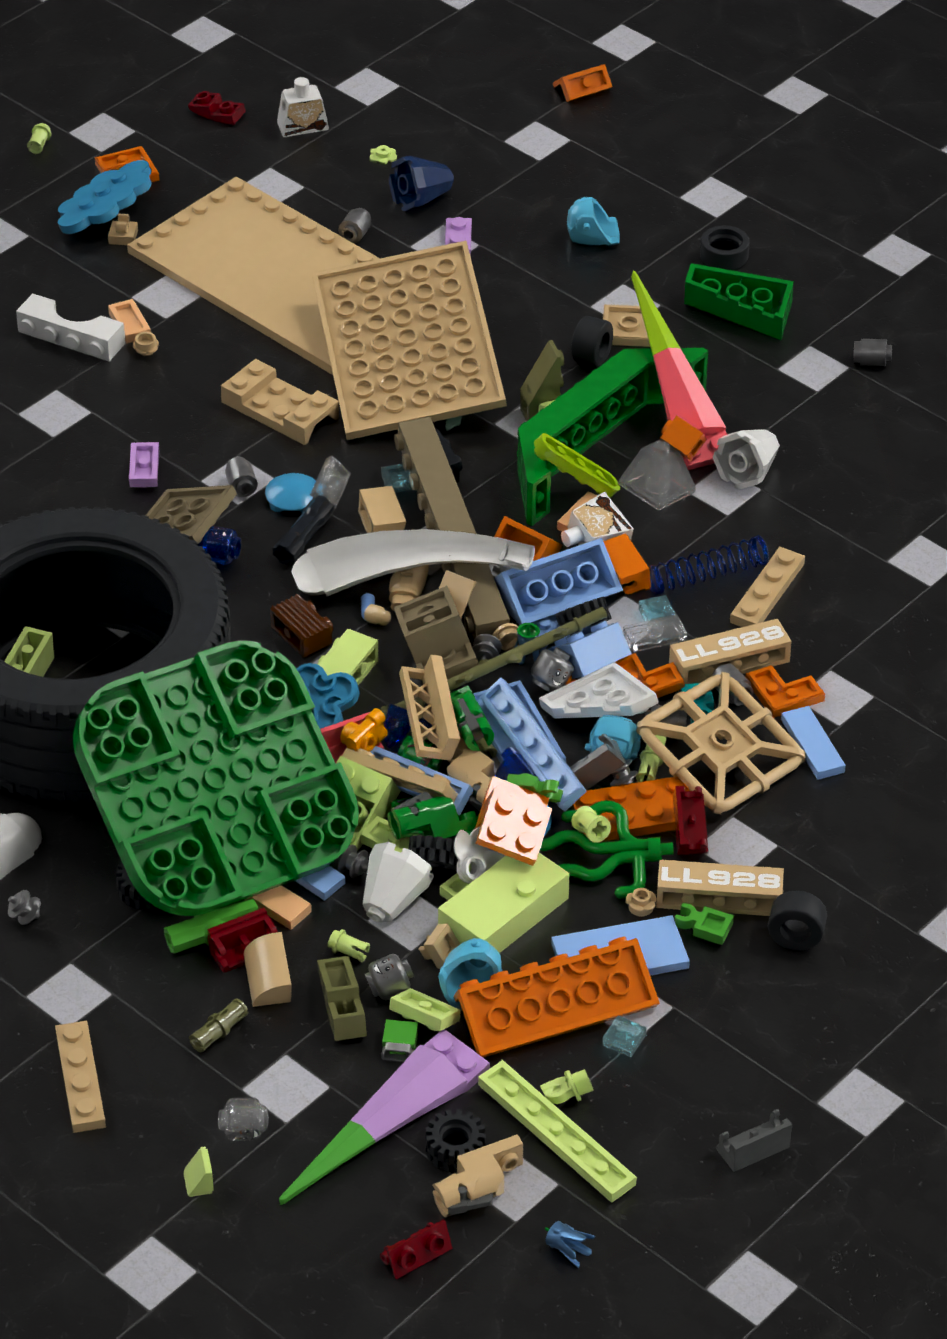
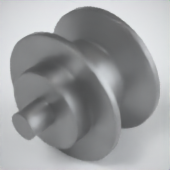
[472,634,502,662]
[610,758,638,786]
[338,844,369,879]
[8,890,41,925]

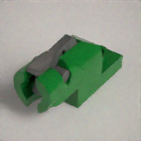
[450,685,494,751]
[387,792,479,840]

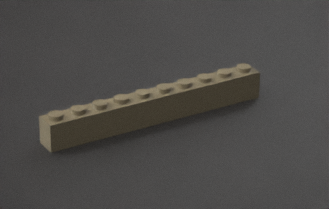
[394,417,510,639]

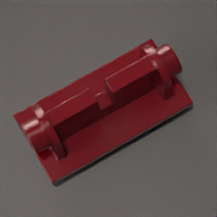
[380,1219,453,1279]

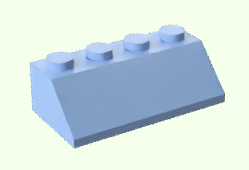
[494,538,623,625]

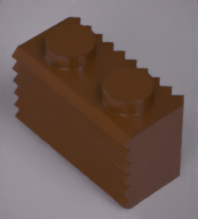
[270,594,334,658]

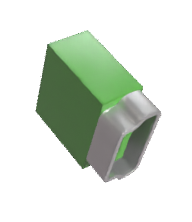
[381,1019,418,1062]

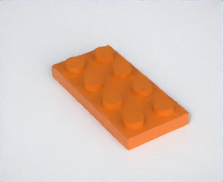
[571,777,691,842]

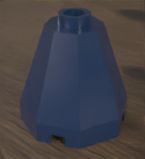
[388,156,454,211]

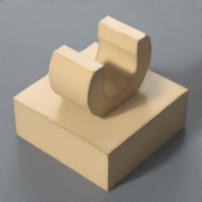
[108,214,138,245]
[419,924,460,969]

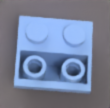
[548,620,631,679]

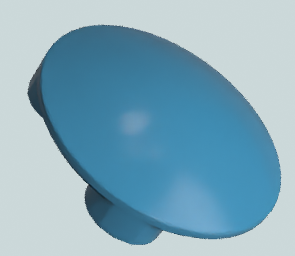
[265,473,321,513]

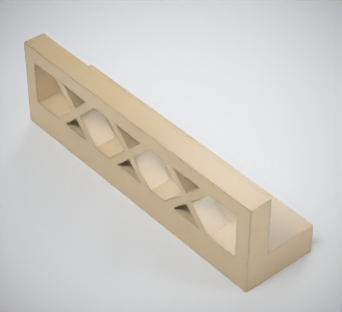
[399,655,460,761]

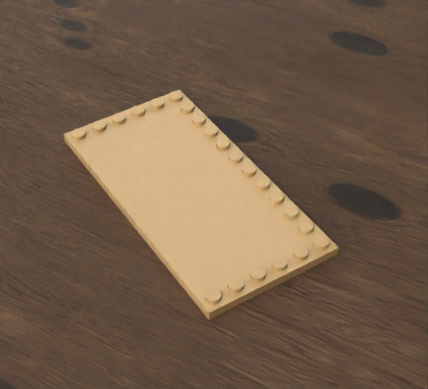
[127,177,380,375]

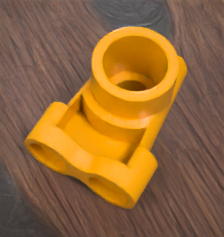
[340,708,388,752]

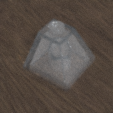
[618,440,696,511]

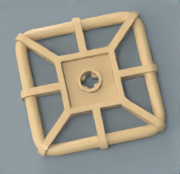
[636,672,805,814]

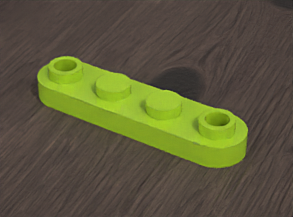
[534,433,620,497]

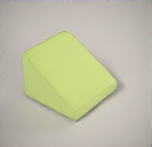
[183,1147,214,1197]

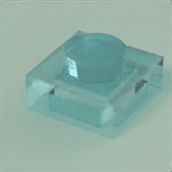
[381,464,412,492]
[638,595,676,628]
[603,1015,646,1057]

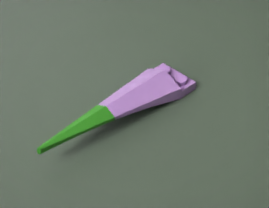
[279,1029,490,1205]

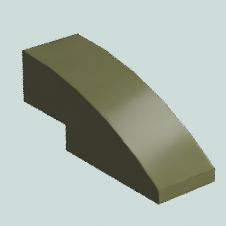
[317,956,367,1041]

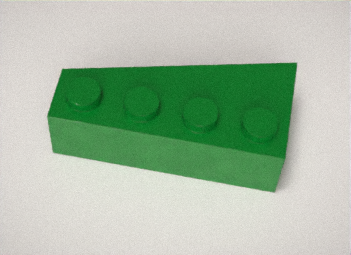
[684,263,794,340]

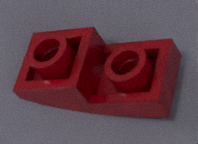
[188,91,246,124]

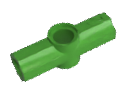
[164,898,258,953]

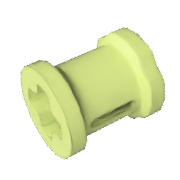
[571,806,611,842]

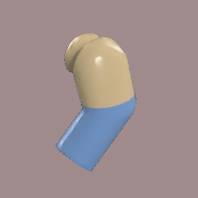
[361,593,391,626]

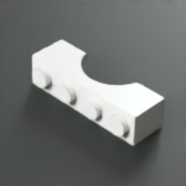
[16,293,126,362]

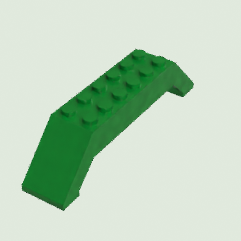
[517,348,708,526]

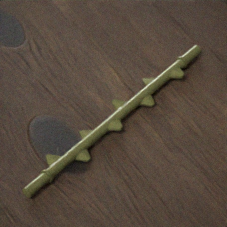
[380,607,607,723]

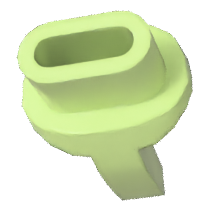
[540,1069,594,1104]

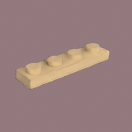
[730,547,805,627]
[342,748,458,803]
[55,1021,106,1133]

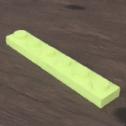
[478,1060,637,1203]

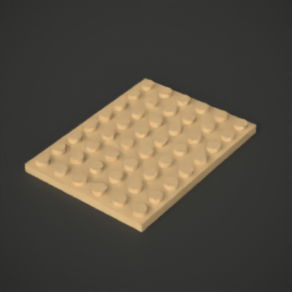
[312,241,507,440]

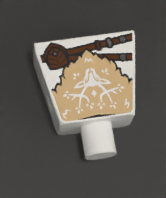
[277,77,329,137]
[561,492,634,547]

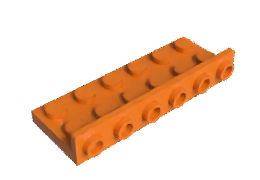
[454,937,660,1057]

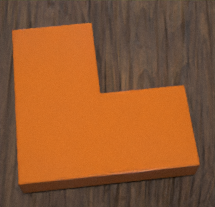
[95,146,160,182]
[615,653,685,698]
[746,665,825,718]

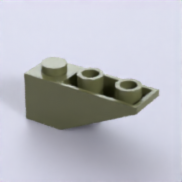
[520,340,564,422]

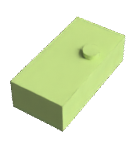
[438,853,569,953]

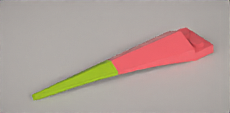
[631,270,727,471]

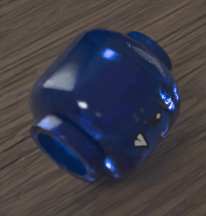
[198,526,241,565]

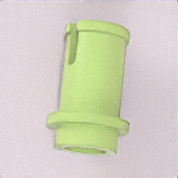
[27,123,51,154]
[328,929,370,962]

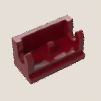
[673,786,709,855]
[207,907,278,973]

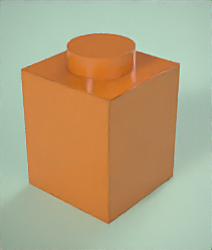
[660,415,707,462]

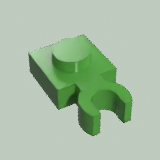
[506,773,563,802]
[675,903,734,945]

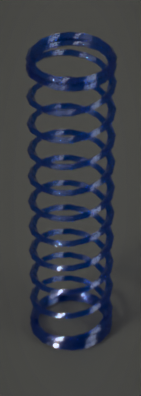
[648,535,769,595]

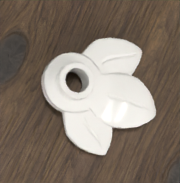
[454,827,506,883]

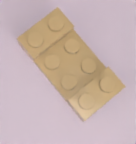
[221,359,339,445]

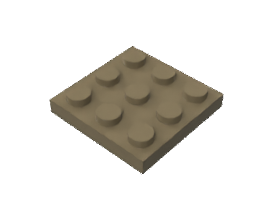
[146,485,237,544]

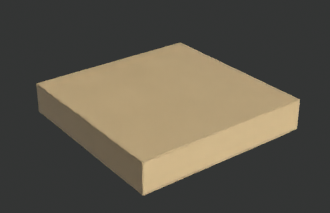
[603,304,650,347]

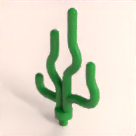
[539,800,674,899]

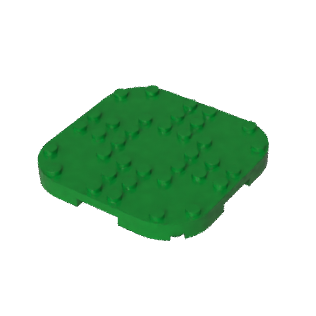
[73,641,359,916]

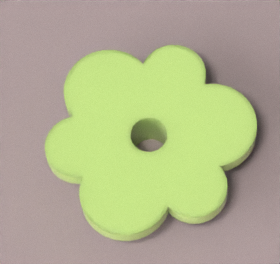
[370,145,397,164]

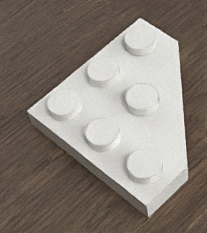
[539,662,658,718]

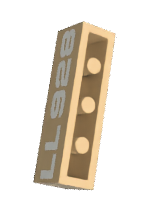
[669,619,792,684]
[656,860,784,916]

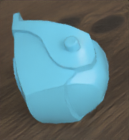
[567,197,620,246]
[585,715,641,761]
[438,938,502,1010]

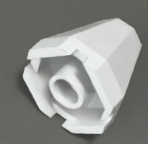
[713,430,780,490]
[363,842,434,923]

